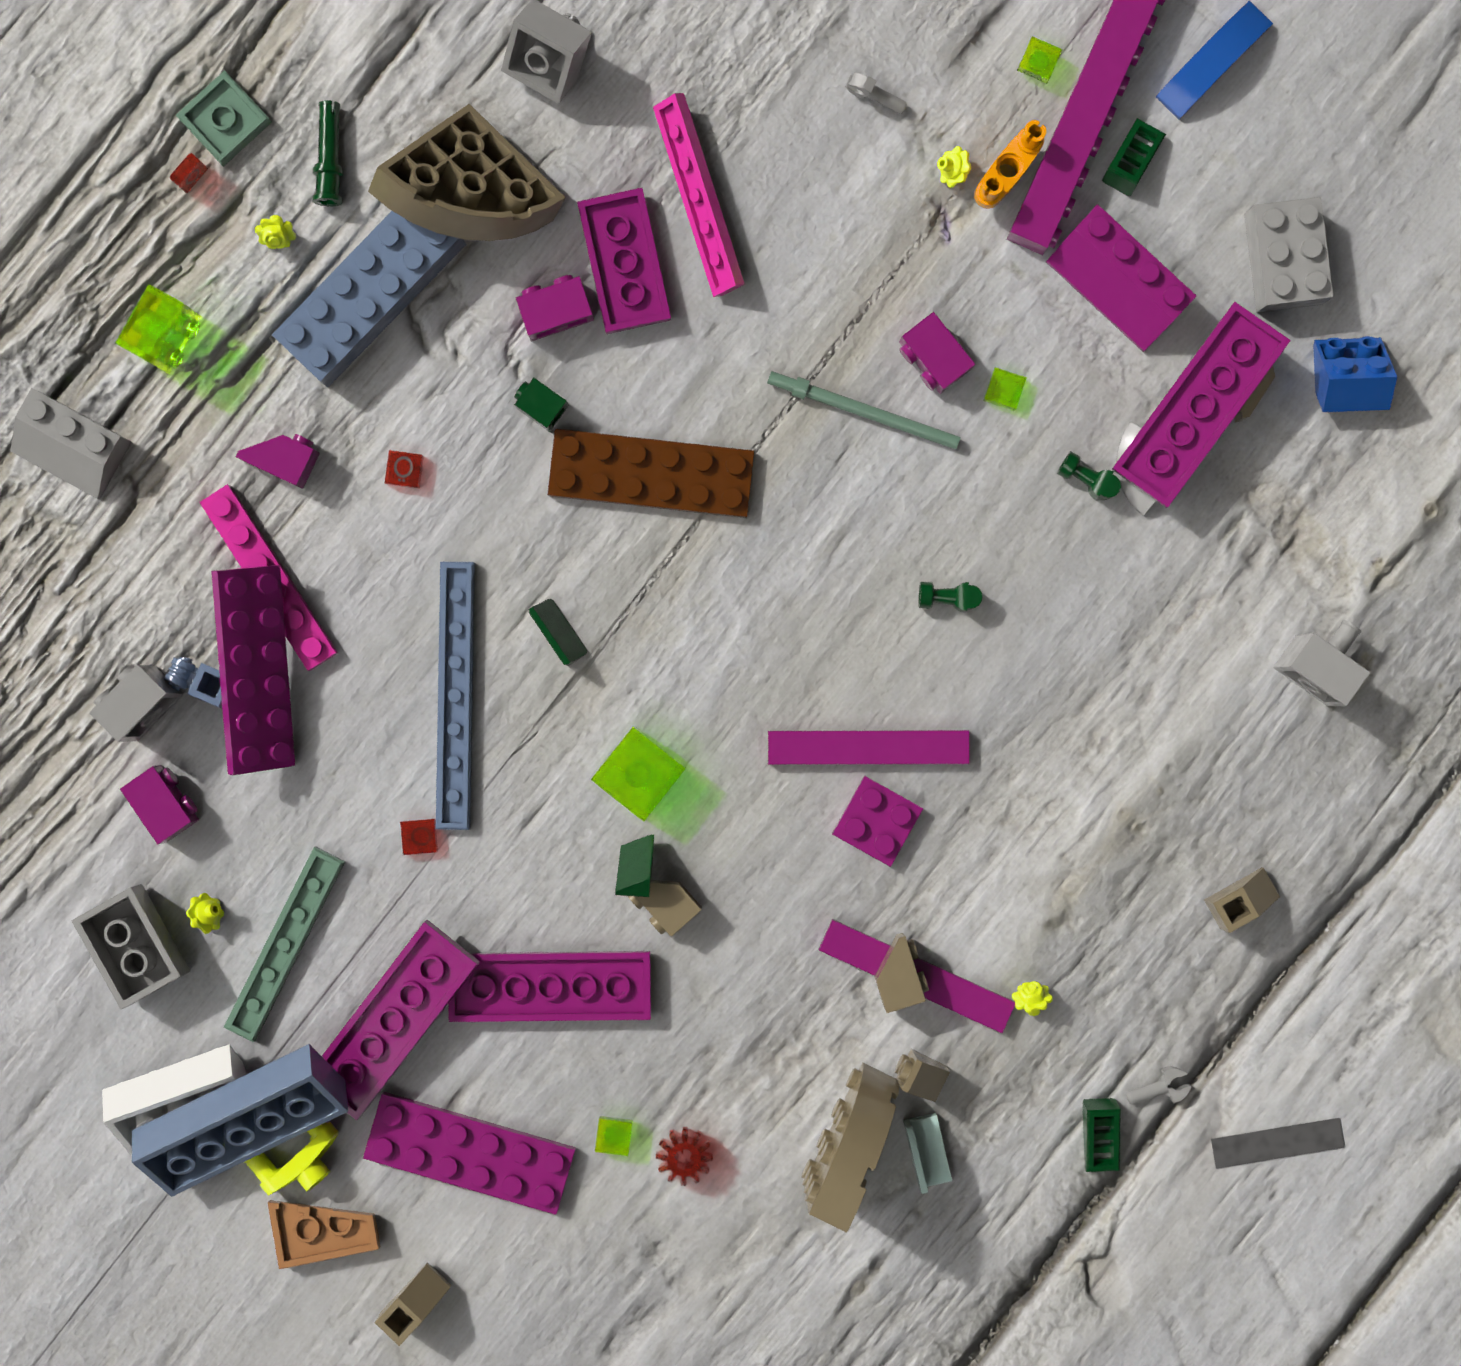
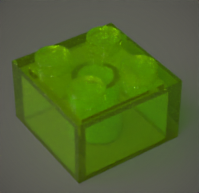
[115,284,202,374]
[591,726,687,822]

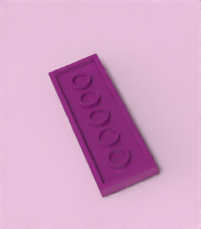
[1112,301,1291,508]
[211,565,295,775]
[322,920,480,1121]
[448,951,651,1022]
[363,1092,576,1215]

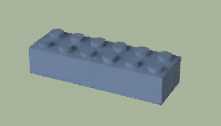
[272,211,466,388]
[132,1044,348,1197]

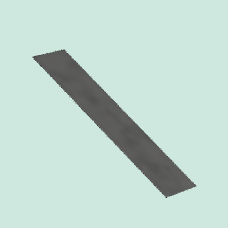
[1211,1118,1344,1169]

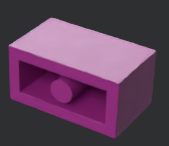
[515,275,594,342]
[899,311,975,394]
[120,765,199,845]

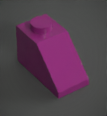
[235,434,320,489]

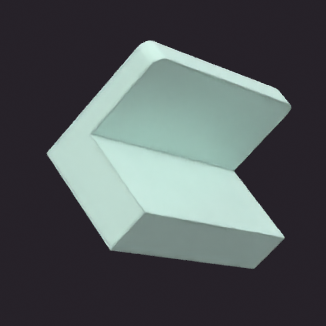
[903,1113,952,1194]

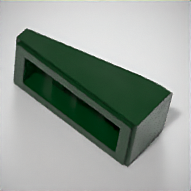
[1102,118,1166,196]
[1082,1098,1121,1172]

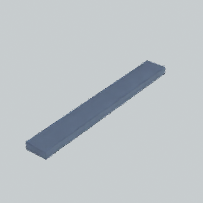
[436,562,475,830]

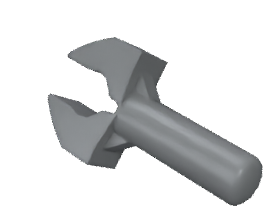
[845,72,907,114]
[1126,1066,1191,1104]

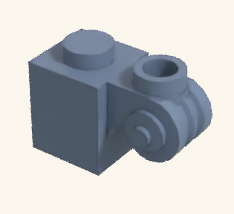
[164,657,222,709]

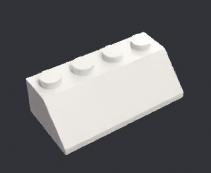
[102,1044,247,1156]

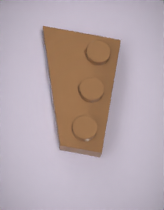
[267,1200,381,1269]

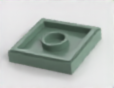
[176,70,272,167]

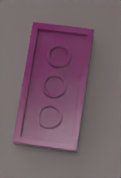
[577,187,671,335]

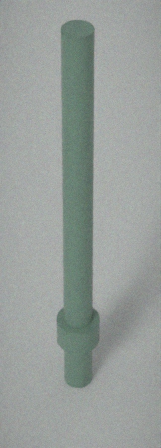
[767,371,961,450]

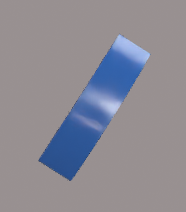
[1156,0,1273,120]

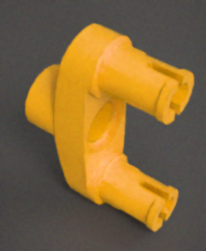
[974,120,1046,209]

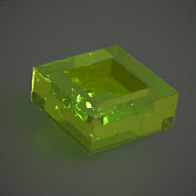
[1017,36,1063,84]
[983,367,1027,411]
[595,1116,633,1156]

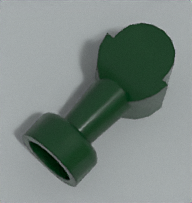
[1057,451,1121,500]
[918,582,983,612]

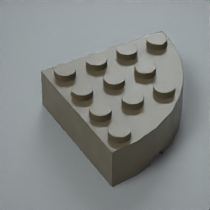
[368,104,566,241]
[801,1062,899,1233]

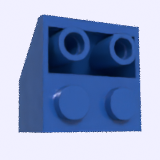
[1313,336,1398,412]

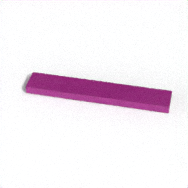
[768,730,969,765]
[818,919,1015,1033]

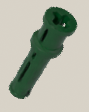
[312,100,343,207]

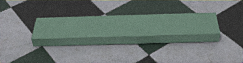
[223,847,346,1042]

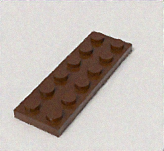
[547,429,754,518]

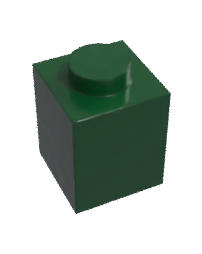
[514,377,569,432]

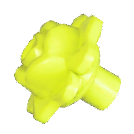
[937,146,971,188]
[255,215,296,249]
[186,893,224,934]
[1012,981,1053,1016]

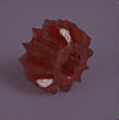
[656,1126,713,1186]

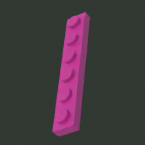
[653,93,745,297]
[199,484,338,671]

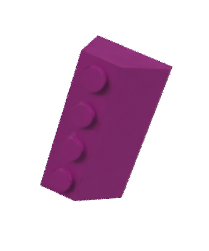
[1046,204,1197,352]

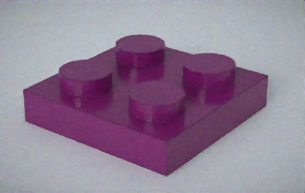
[832,776,923,867]

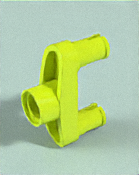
[244,1122,339,1196]

